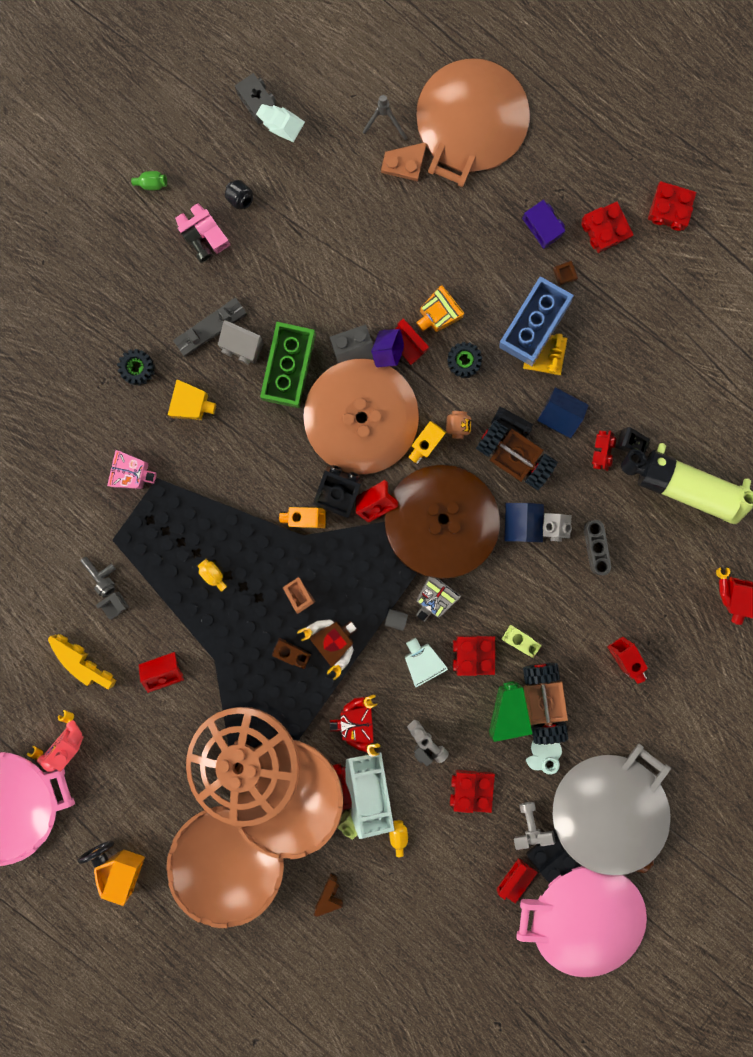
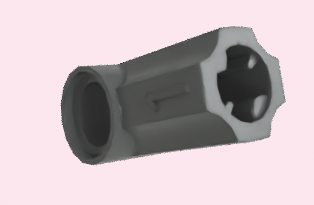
[384,609,408,631]

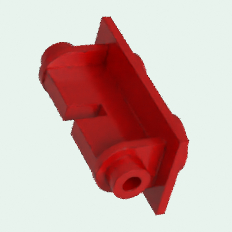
[592,431,616,471]

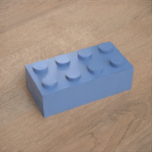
[499,277,574,366]

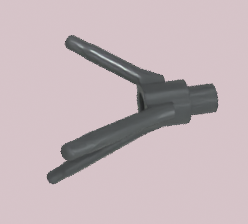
[363,95,407,140]

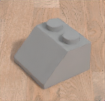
[218,320,264,365]

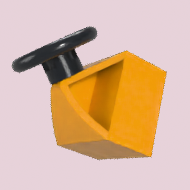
[77,840,145,906]

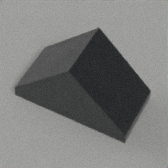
[616,427,650,454]

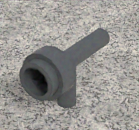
[80,557,116,597]

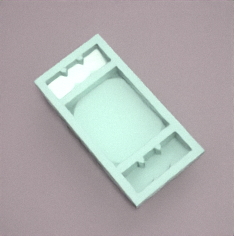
[345,753,395,839]

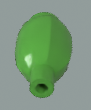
[131,171,167,190]

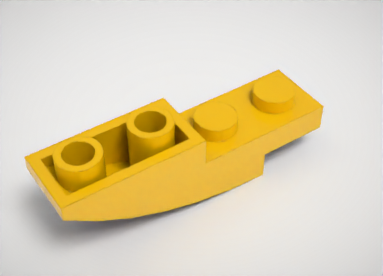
[48,634,117,689]

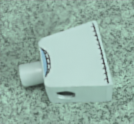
[405,638,448,687]

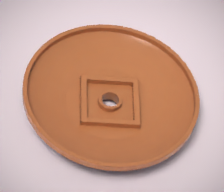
[304,359,419,474]

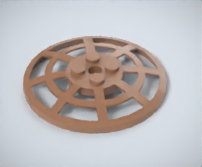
[186,707,300,826]

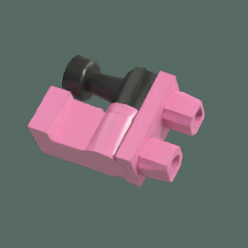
[175,203,230,263]

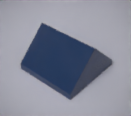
[537,387,589,439]
[504,503,544,543]

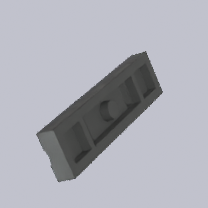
[173,297,247,357]

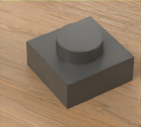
[414,745,433,766]

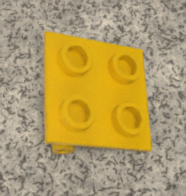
[523,334,567,375]

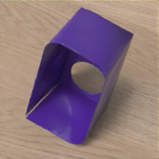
[371,329,404,367]

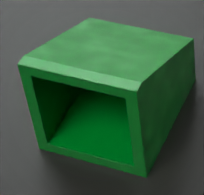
[489,681,532,742]

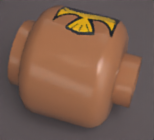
[446,411,471,439]

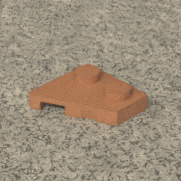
[381,143,426,181]

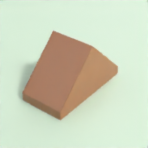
[283,577,315,614]

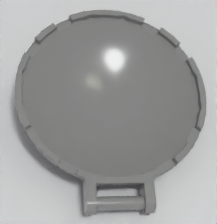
[552,743,671,875]

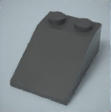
[330,324,373,363]

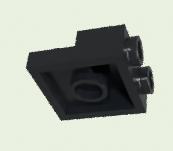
[313,465,363,518]
[526,829,581,884]

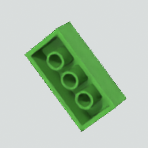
[260,322,316,409]

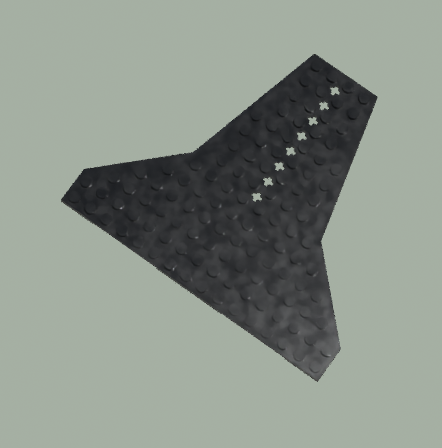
[112,478,417,769]

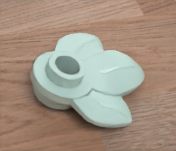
[526,741,562,774]

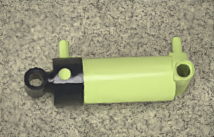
[621,443,753,524]

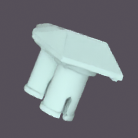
[256,104,305,142]

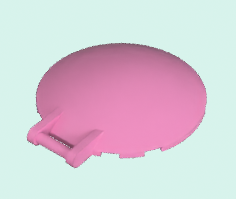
[0,752,75,866]
[516,866,647,977]

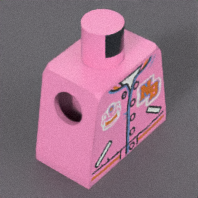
[107,450,157,489]

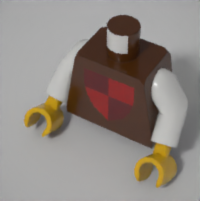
[297,620,358,680]

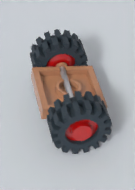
[523,663,568,745]

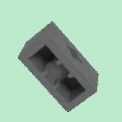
[235,73,277,125]

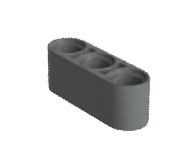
[584,520,611,575]

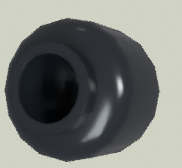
[225,180,253,209]

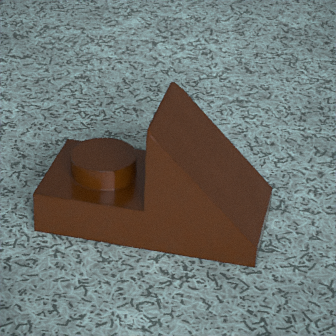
[314,874,343,917]

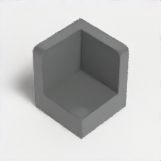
[96,592,130,620]

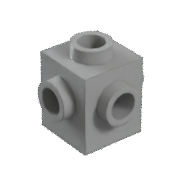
[543,513,572,542]

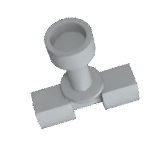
[407,720,449,763]
[514,802,555,850]

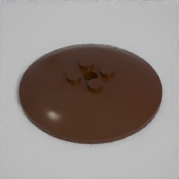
[385,465,500,579]

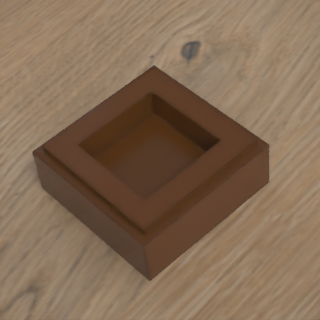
[553,261,578,286]

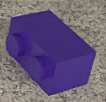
[522,199,565,249]

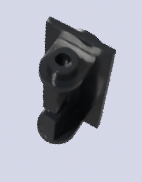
[491,407,533,438]

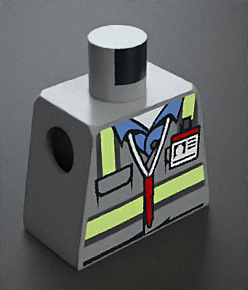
[416,577,461,622]

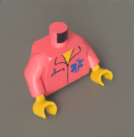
[27,710,83,772]

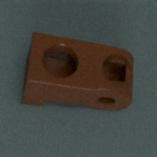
[272,637,311,669]

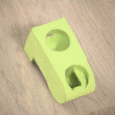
[502,625,542,658]

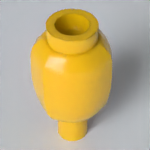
[197,559,227,591]
[389,820,408,857]

